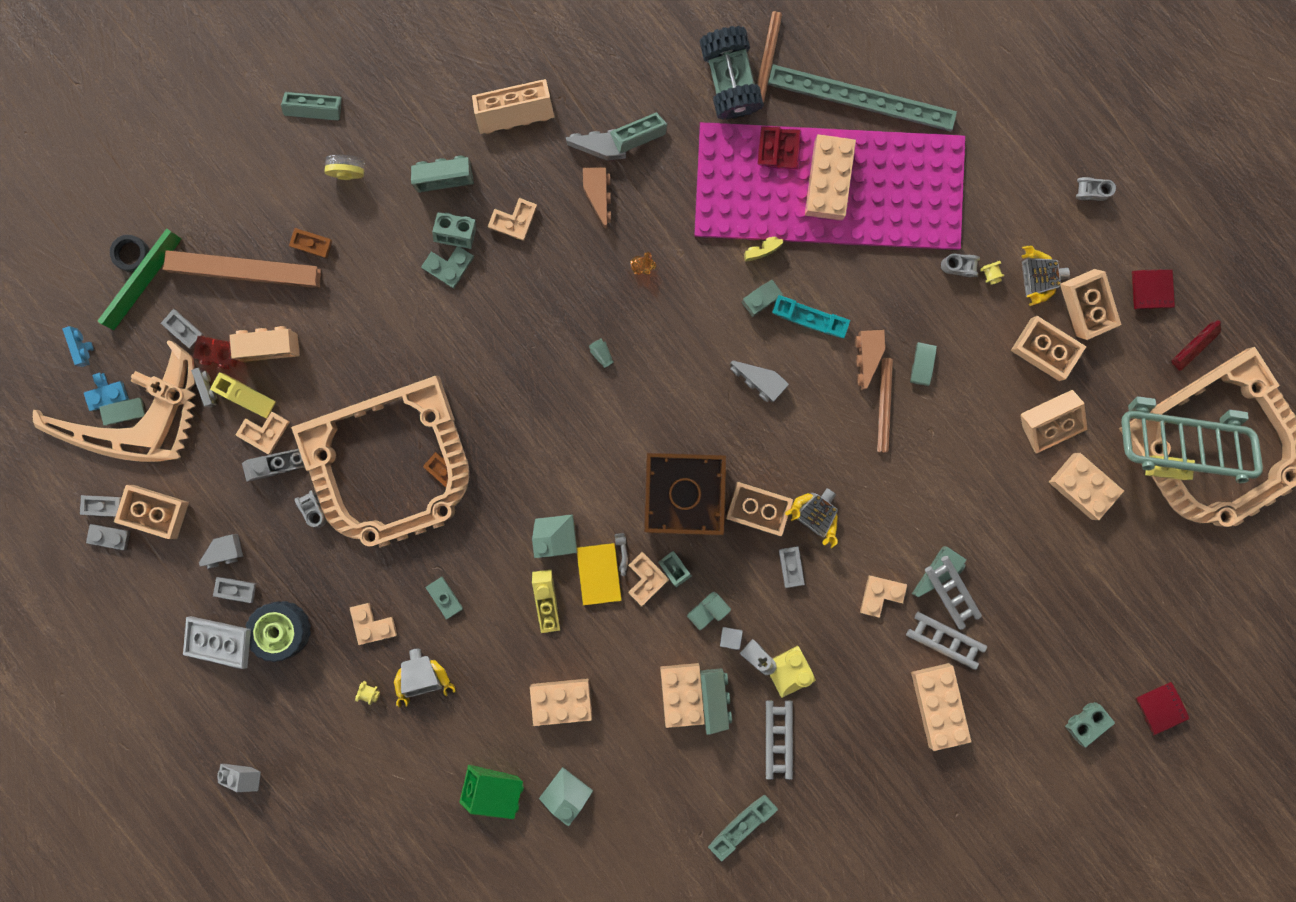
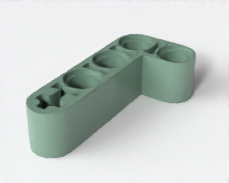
[687,591,731,630]

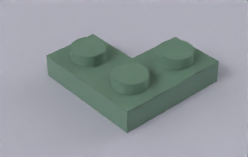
[421,246,474,289]

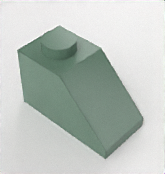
[741,280,783,318]

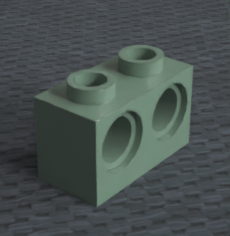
[432,212,476,249]
[1065,702,1115,748]

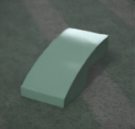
[910,342,937,386]
[99,398,146,426]

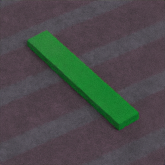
[98,229,182,330]

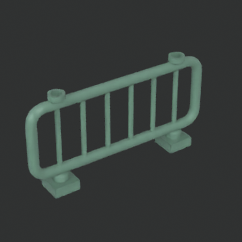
[1121,396,1263,483]

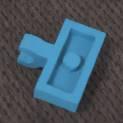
[62,326,94,367]
[84,373,129,411]

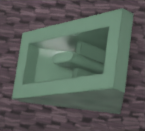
[658,551,691,587]

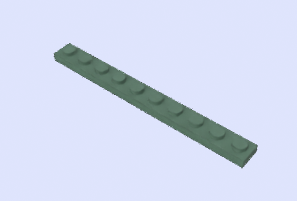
[768,65,957,132]

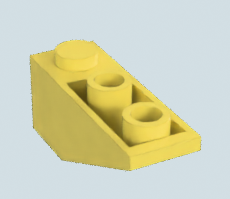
[210,372,276,418]
[532,570,560,633]

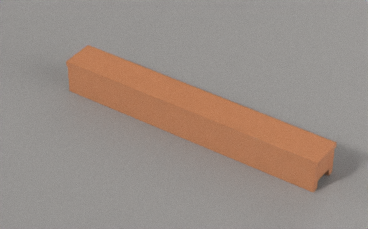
[163,251,321,288]

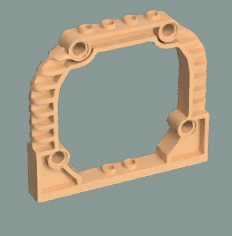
[1119,347,1296,527]
[291,376,469,547]

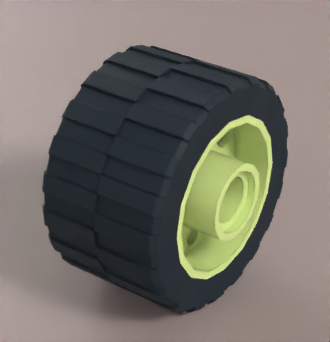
[246,601,311,662]

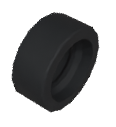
[110,235,150,272]

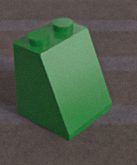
[459,765,524,819]

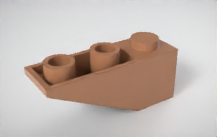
[583,168,611,229]
[855,330,885,390]

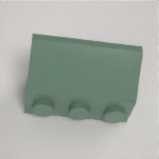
[411,156,474,193]
[700,668,732,734]

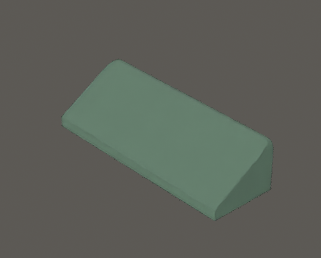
[281,92,342,120]
[610,112,668,153]

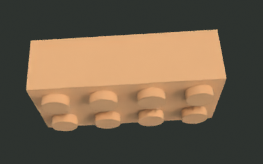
[805,134,856,220]
[911,663,971,751]

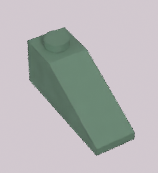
[912,546,966,597]

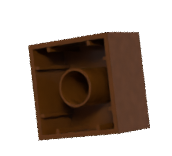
[644,453,726,535]

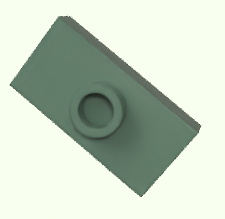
[426,576,463,619]

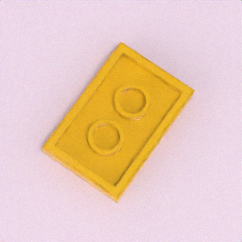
[577,543,621,605]

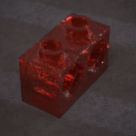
[193,336,238,370]

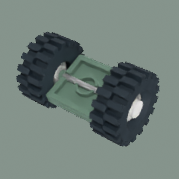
[699,26,764,120]

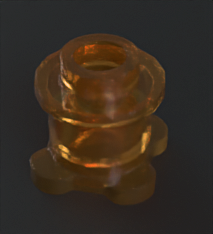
[631,252,656,275]

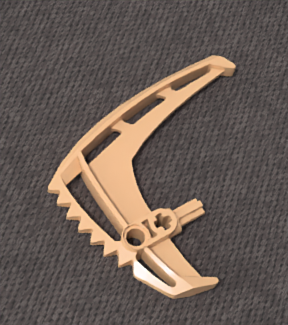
[33,340,196,462]

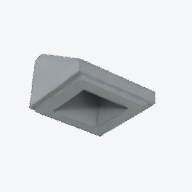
[720,627,743,650]

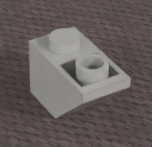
[199,534,243,569]
[217,764,261,792]

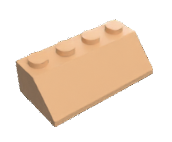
[472,79,554,134]

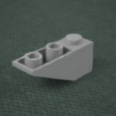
[566,129,626,160]
[730,361,789,402]
[242,449,305,482]

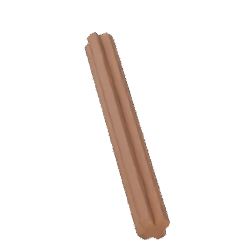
[757,11,782,103]
[877,358,893,453]

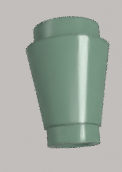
[589,338,613,368]

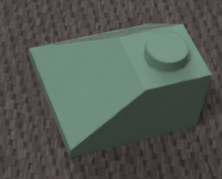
[532,515,577,558]
[539,767,593,827]

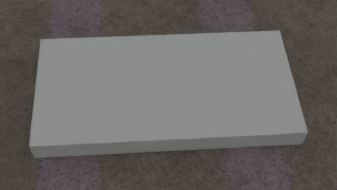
[183,616,251,669]

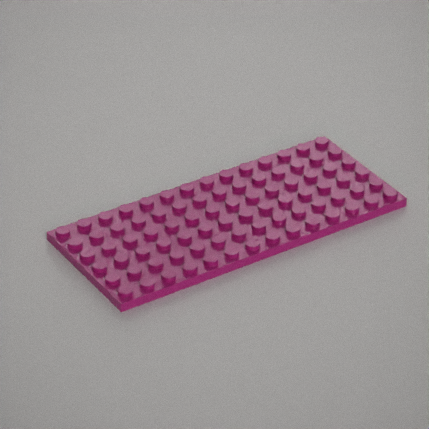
[694,122,965,250]

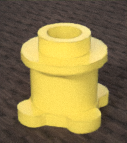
[980,261,1004,285]
[355,681,380,705]

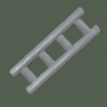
[925,556,982,630]
[906,612,987,670]
[766,700,793,779]

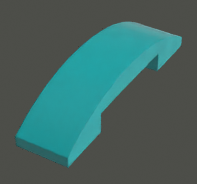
[772,295,850,339]

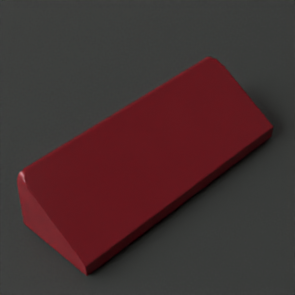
[1171,320,1221,371]

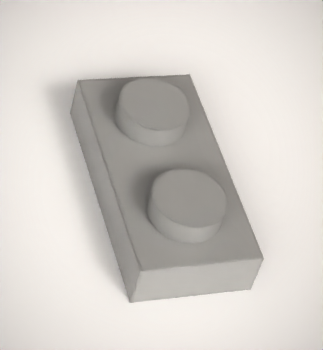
[161,309,204,349]
[191,367,217,407]
[80,495,122,516]
[86,524,130,550]
[779,547,805,588]
[213,577,256,603]

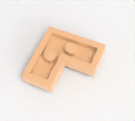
[488,198,537,241]
[236,412,290,455]
[628,552,669,606]
[860,575,907,618]
[350,603,397,645]

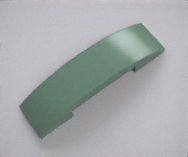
[708,795,778,862]

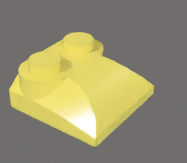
[764,646,816,698]

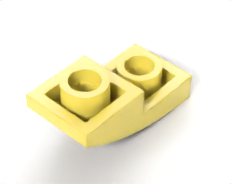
[744,237,783,262]

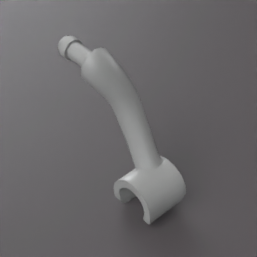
[615,533,628,576]

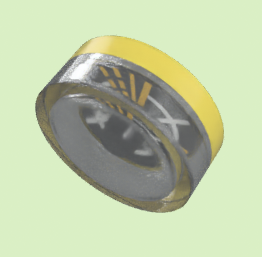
[325,155,364,180]

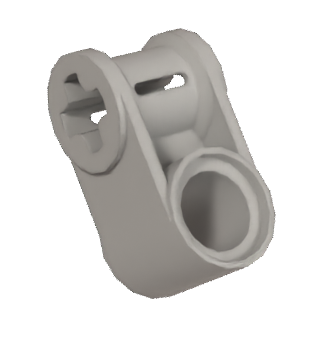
[1076,177,1116,201]
[941,254,980,277]
[295,489,327,527]
[740,639,777,675]

